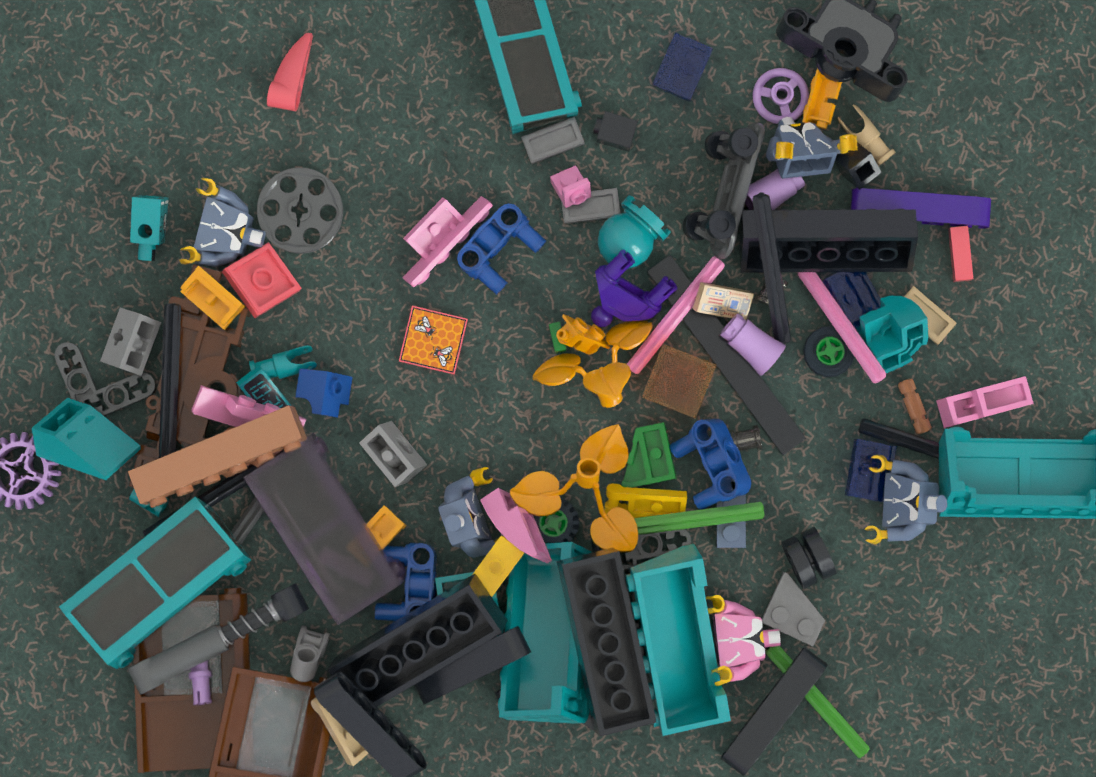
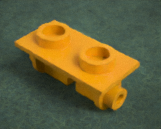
[802,68,842,130]
[556,314,610,355]

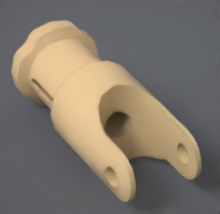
[838,104,896,167]

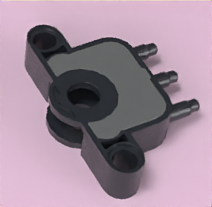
[776,0,908,102]

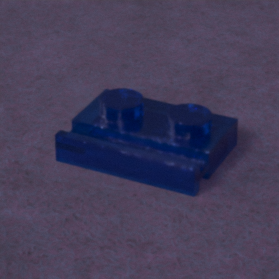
[652,32,713,102]
[822,272,881,328]
[845,439,897,503]

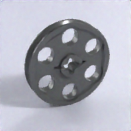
[257,167,343,254]

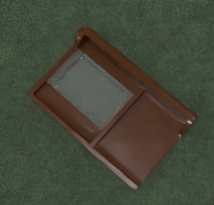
[131,588,254,773]
[208,666,331,777]

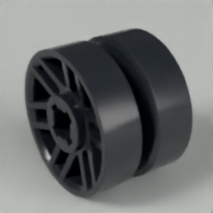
[781,527,837,589]

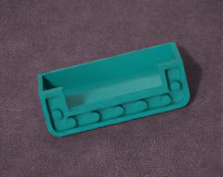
[498,542,592,724]
[626,544,731,736]

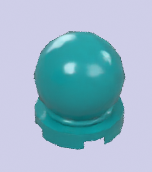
[598,195,671,269]

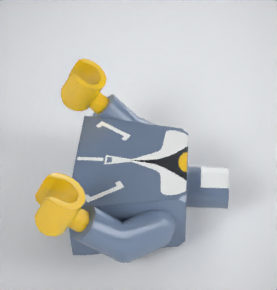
[766,117,857,179]
[179,177,266,267]
[865,455,947,544]
[438,467,506,557]

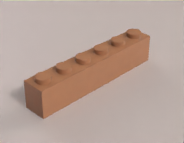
[128,405,307,508]

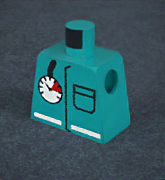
[130,195,169,261]

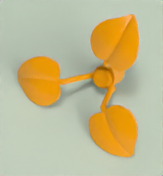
[532,320,653,408]
[510,424,638,552]

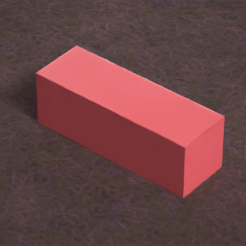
[948,226,973,282]

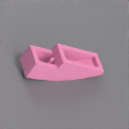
[936,376,1034,428]
[480,488,552,563]

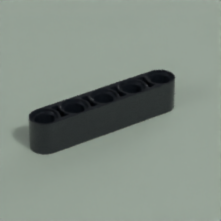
[414,626,531,704]
[720,647,828,776]
[314,671,427,777]

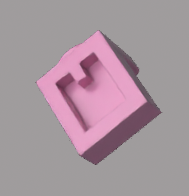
[550,166,591,208]

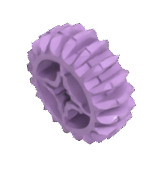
[0,432,61,510]

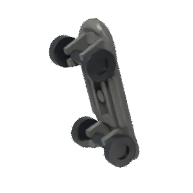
[683,122,765,260]

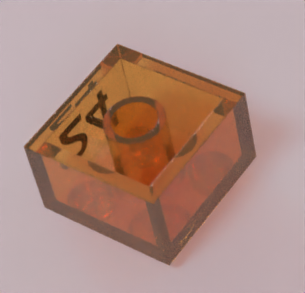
[642,344,717,419]

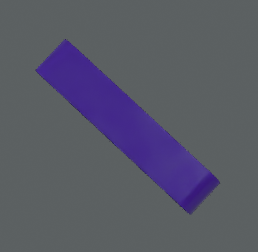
[851,188,991,229]

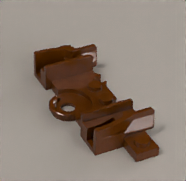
[129,264,251,487]

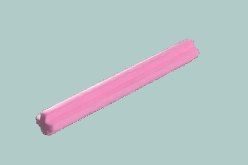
[627,256,725,374]
[797,272,886,384]

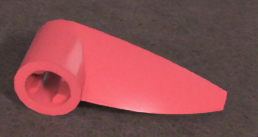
[267,33,313,111]

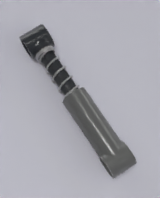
[127,583,309,695]

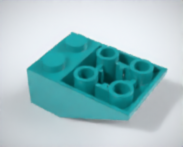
[32,398,141,480]

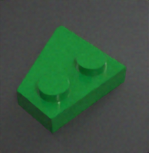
[621,422,677,488]

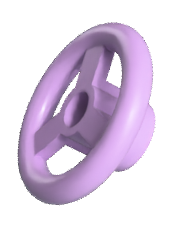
[753,68,809,124]

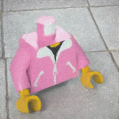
[706,595,781,686]

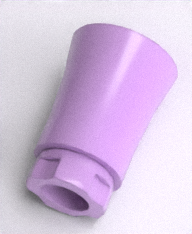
[745,169,805,210]
[720,313,786,376]

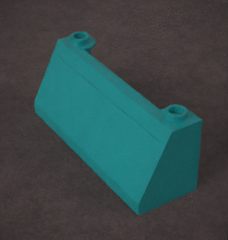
[938,427,1096,519]

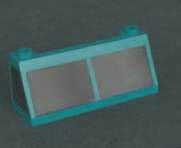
[474,0,582,134]
[59,496,252,669]

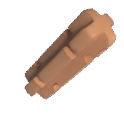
[898,379,931,434]

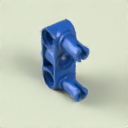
[457,204,546,295]
[670,418,751,510]
[375,543,437,621]

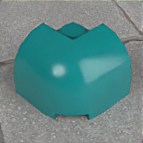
[856,296,928,373]

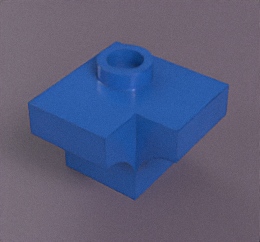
[296,369,352,418]

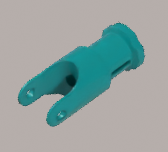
[249,345,317,379]

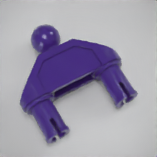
[591,250,677,327]

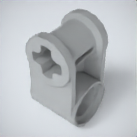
[290,625,330,682]

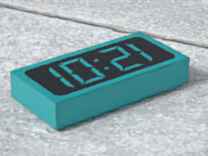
[236,365,292,408]

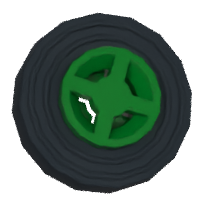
[803,326,855,378]

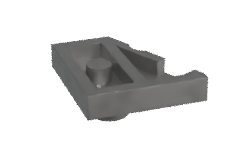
[762,572,825,646]

